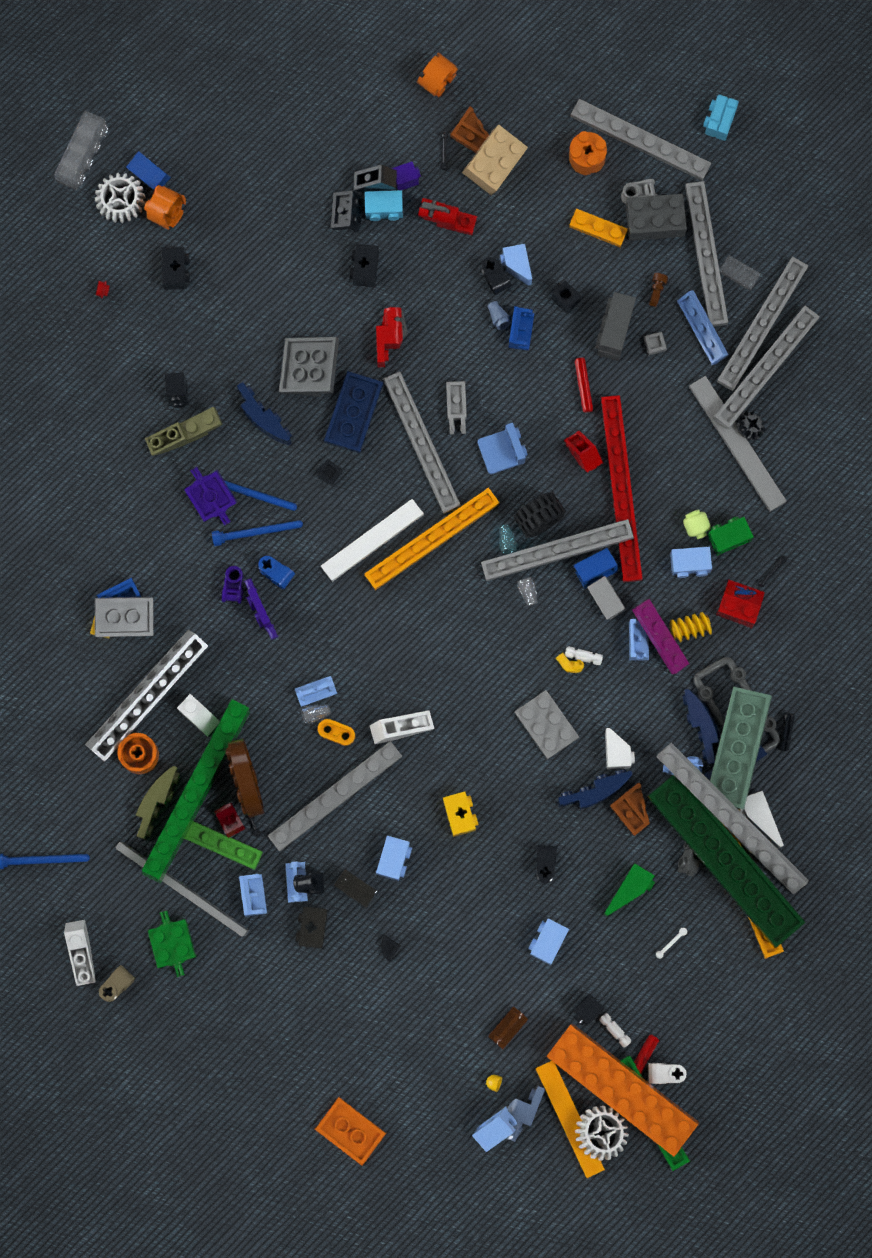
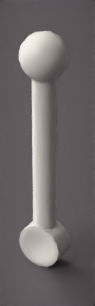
[656,928,687,959]

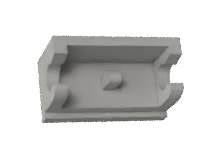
[587,576,627,620]

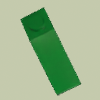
[603,863,655,917]

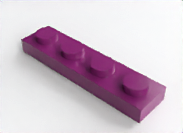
[632,599,689,675]

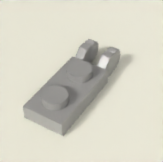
[446,381,467,434]

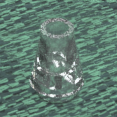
[517,577,538,606]
[301,704,331,725]

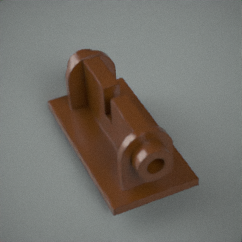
[488,1006,528,1049]

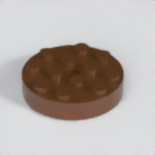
[225,738,265,818]

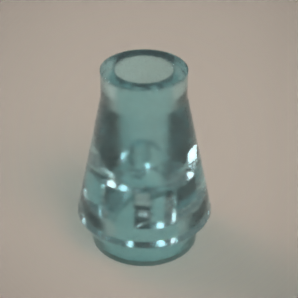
[499,525,518,554]

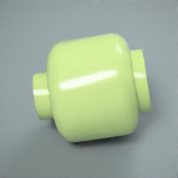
[683,510,711,539]

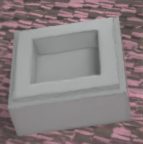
[643,332,667,356]

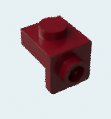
[215,803,245,838]

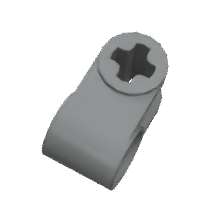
[621,179,658,204]

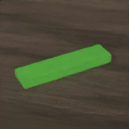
[184,821,263,870]

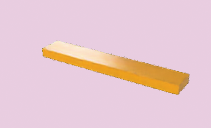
[535,1061,605,1178]

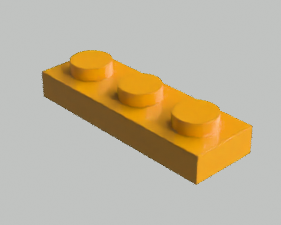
[569,208,628,248]

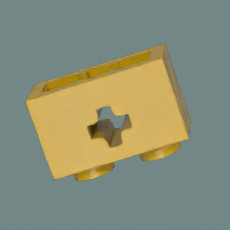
[443,792,478,837]

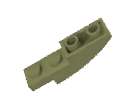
[145,407,223,456]
[136,766,180,840]

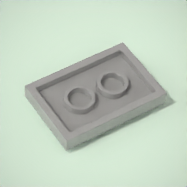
[95,597,153,637]
[514,690,579,760]

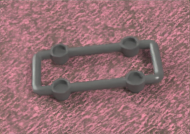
[693,657,780,753]

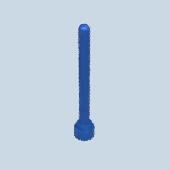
[224,480,297,511]
[212,520,303,547]
[0,854,90,869]

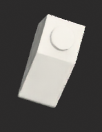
[177,694,220,737]
[605,728,635,769]

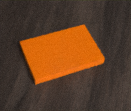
[315,1097,386,1166]

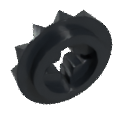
[736,411,766,440]

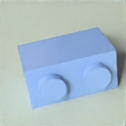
[670,547,712,578]
[376,836,412,881]
[528,919,569,965]

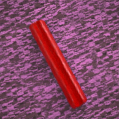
[575,358,593,413]
[634,1035,659,1074]

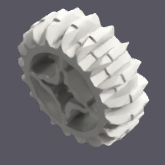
[95,173,145,223]
[575,1106,629,1161]

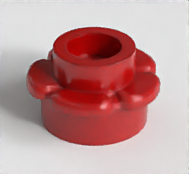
[96,281,110,299]

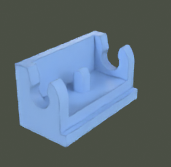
[629,619,649,660]
[239,874,267,917]
[472,1107,517,1152]

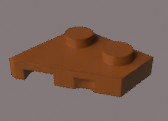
[450,106,489,153]
[610,783,650,836]

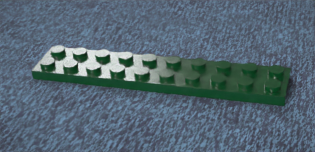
[648,775,806,948]

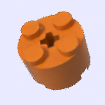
[417,53,458,97]
[569,131,607,175]
[144,185,186,230]
[118,733,159,774]

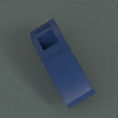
[237,382,292,446]
[683,689,721,764]
[558,769,632,810]

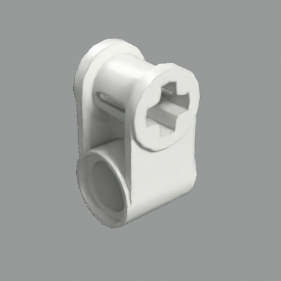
[648,1063,686,1084]

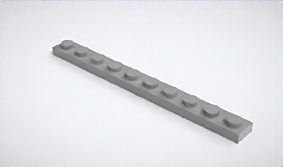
[656,743,809,894]

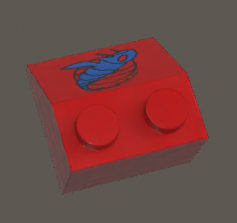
[716,580,765,628]

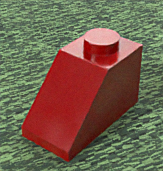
[563,431,603,472]

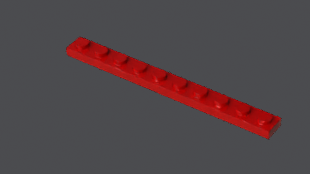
[601,395,642,583]

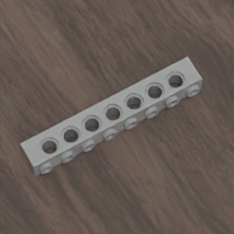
[85,630,208,762]

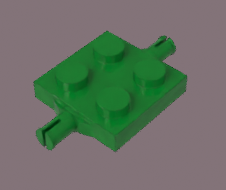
[148,911,196,977]

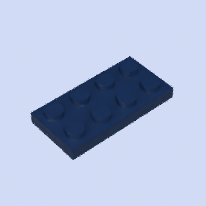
[324,371,383,453]

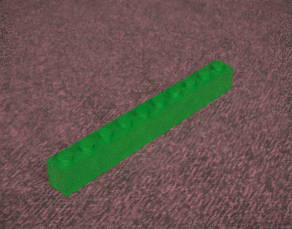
[142,699,250,884]

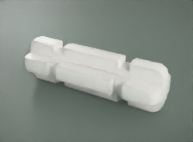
[565,646,603,665]
[599,1013,631,1047]

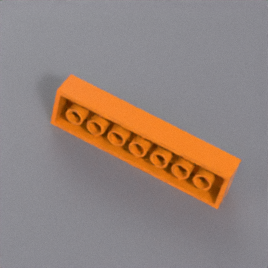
[546,1023,699,1156]

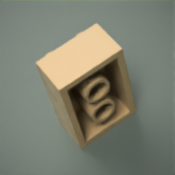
[462,125,528,195]

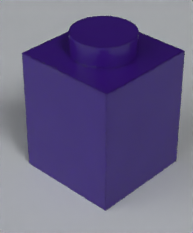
[392,162,421,191]

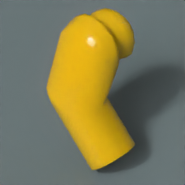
[556,653,584,673]

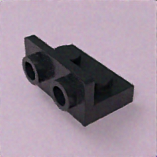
[331,190,363,232]

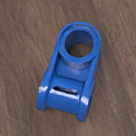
[259,556,295,590]

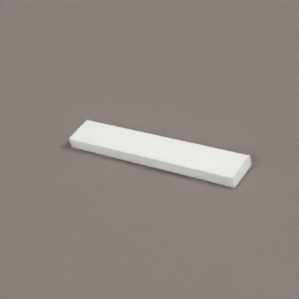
[321,499,424,582]

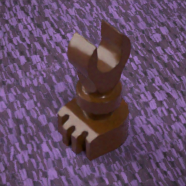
[649,273,668,307]

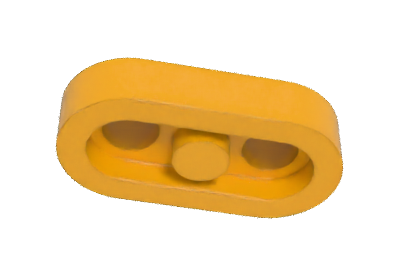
[318,719,355,746]

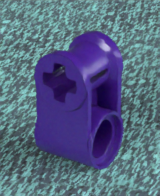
[222,566,244,604]

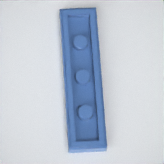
[677,290,729,365]

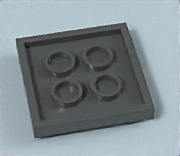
[279,337,339,394]

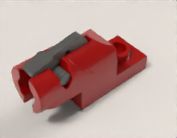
[418,198,477,235]
[376,307,408,368]

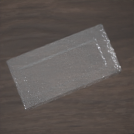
[719,255,761,291]

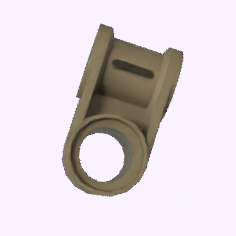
[99,965,136,1002]

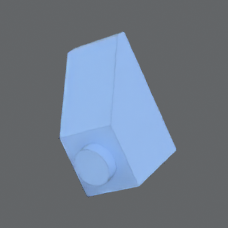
[500,244,532,285]

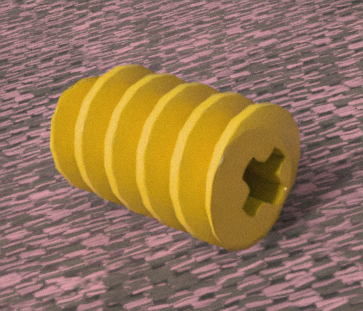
[669,612,712,642]

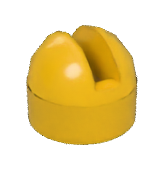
[486,1075,502,1092]

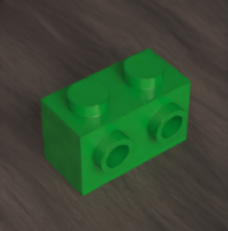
[708,516,754,556]

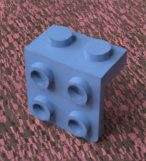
[478,423,528,474]

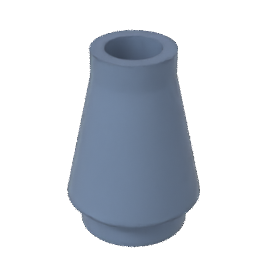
[487,301,511,330]

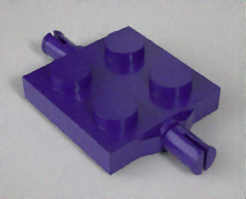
[184,466,237,525]
[244,578,278,640]

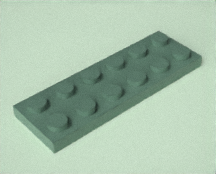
[710,687,772,810]

